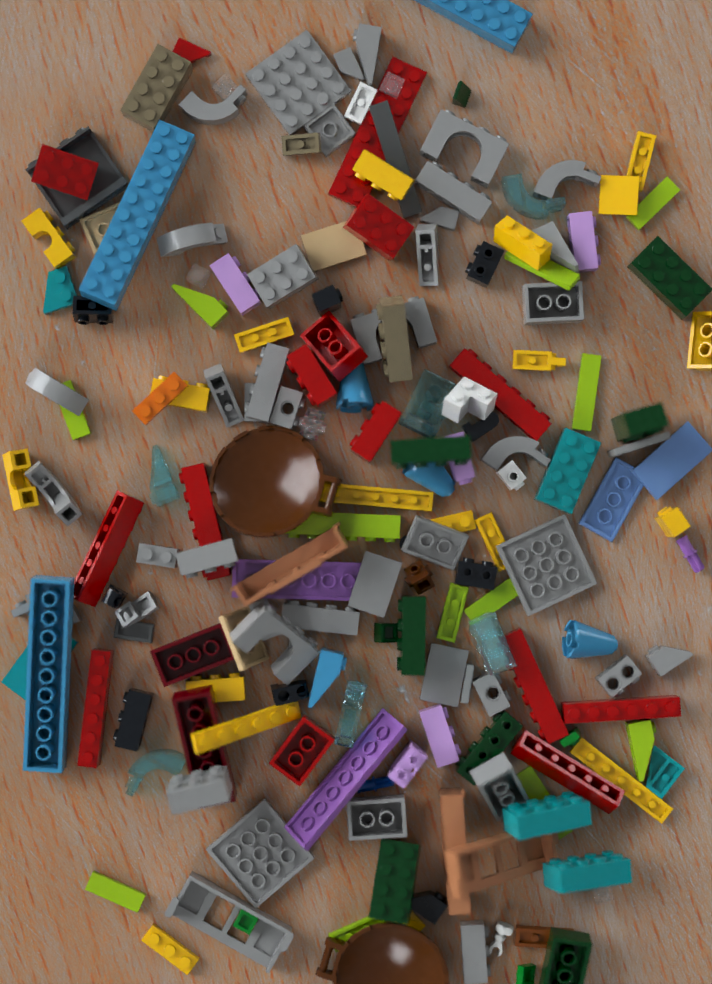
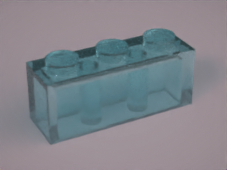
[468,612,517,676]

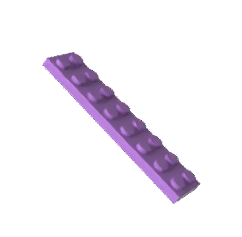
[232,559,361,601]
[284,708,408,851]

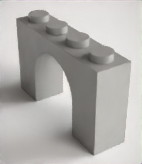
[420,110,509,188]
[350,296,437,366]
[230,601,319,686]

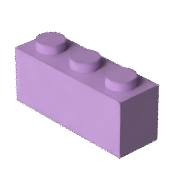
[566,211,601,273]
[209,253,261,316]
[419,704,462,768]

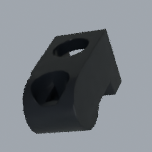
[462,412,499,442]
[101,584,128,609]
[270,680,309,706]

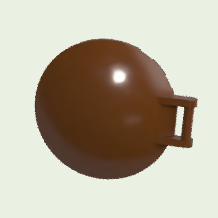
[209,426,342,538]
[316,922,449,984]

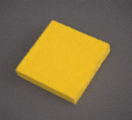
[598,175,640,215]

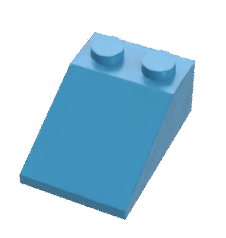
[308,647,347,708]

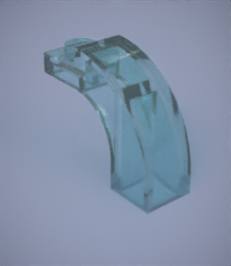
[501,174,566,219]
[334,680,367,748]
[125,749,186,797]

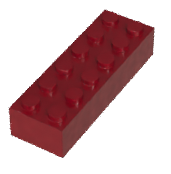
[171,685,237,807]

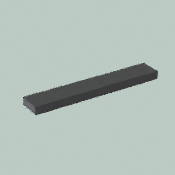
[369,100,422,218]

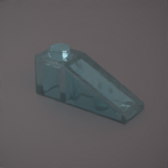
[149,445,180,507]

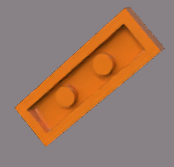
[132,371,188,425]

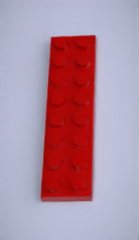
[328,57,427,207]

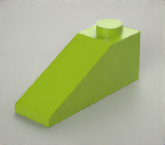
[171,284,229,329]
[625,719,656,781]

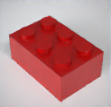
[31,144,99,200]
[343,193,415,260]
[300,311,369,382]
[286,344,337,408]
[350,400,402,463]
[269,714,335,787]

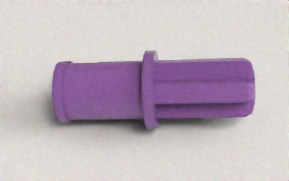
[676,535,705,573]

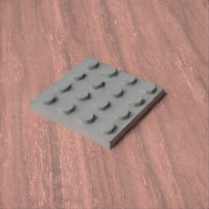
[246,30,351,135]
[495,514,597,616]
[206,798,315,909]

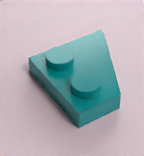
[43,266,78,315]
[646,745,685,799]

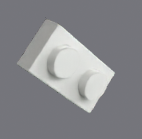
[344,81,378,125]

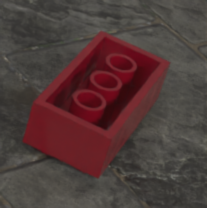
[150,623,235,687]

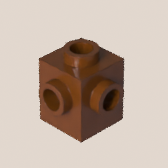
[404,560,435,596]

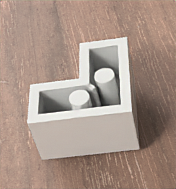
[441,376,497,423]

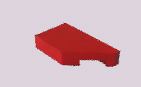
[172,37,211,63]

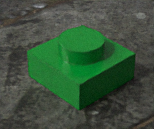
[560,727,581,747]
[233,909,259,935]
[516,963,536,984]

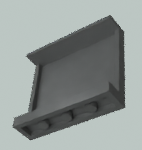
[25,126,128,230]

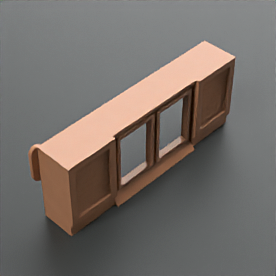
[230,521,348,607]
[439,787,471,915]
[444,832,559,901]

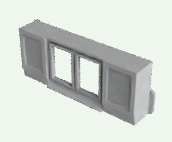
[165,871,294,973]

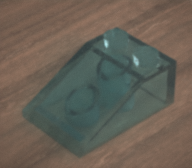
[398,369,456,438]

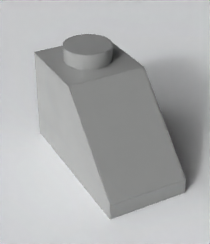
[645,645,693,676]

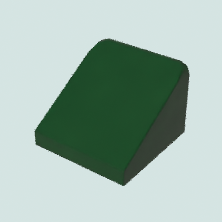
[452,81,471,108]
[374,623,398,643]

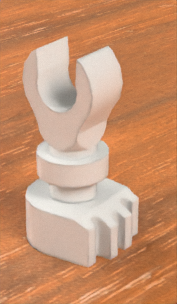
[489,921,514,957]

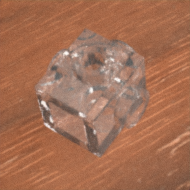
[298,407,327,441]

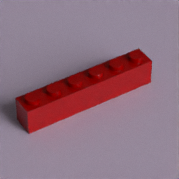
[449,348,552,441]
[179,463,232,581]
[74,490,144,607]
[497,628,569,744]
[77,648,114,768]
[561,695,681,724]
[510,730,625,814]

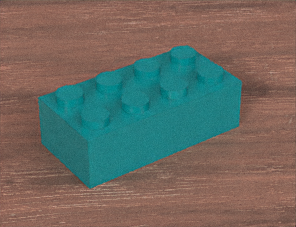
[534,428,601,514]
[502,791,592,840]
[542,850,632,894]

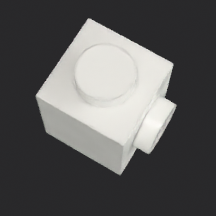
[496,460,526,491]

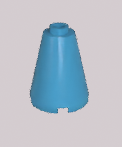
[336,362,374,413]
[402,463,455,497]
[562,620,618,659]

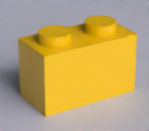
[654,506,690,537]

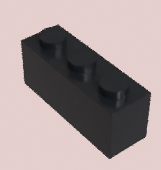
[113,688,154,752]

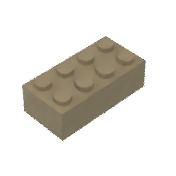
[120,44,194,132]
[376,295,413,382]

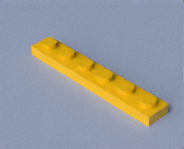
[320,484,434,512]
[191,701,302,754]
[569,737,673,824]

